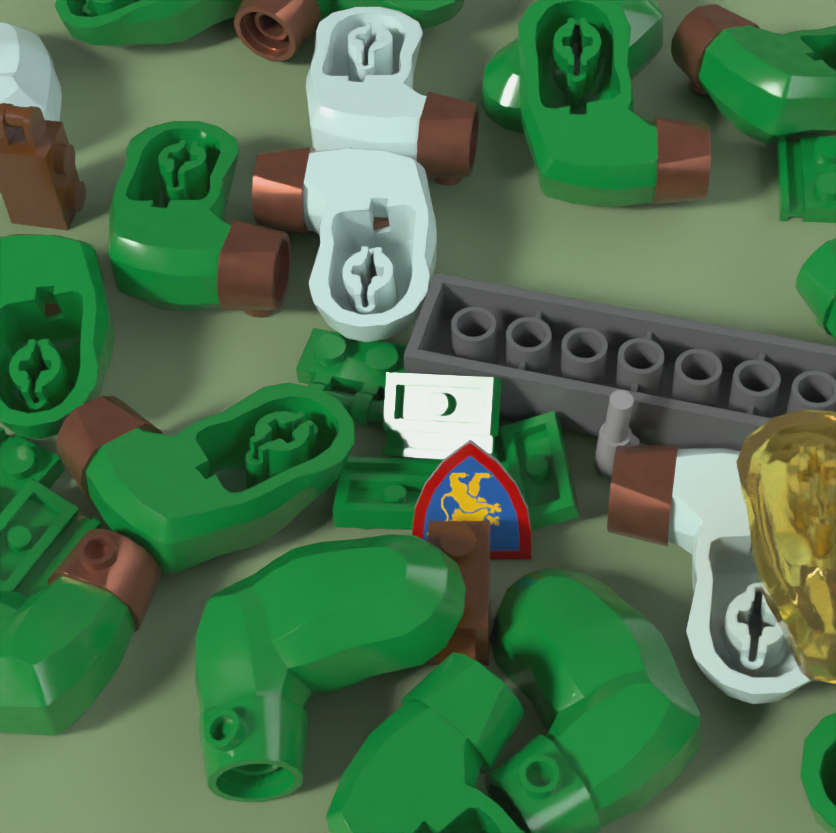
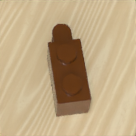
[0,103,86,231]
[427,521,491,666]

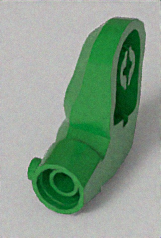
[195,534,466,802]
[326,652,525,833]

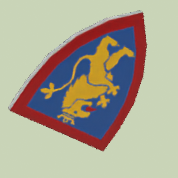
[412,439,531,559]

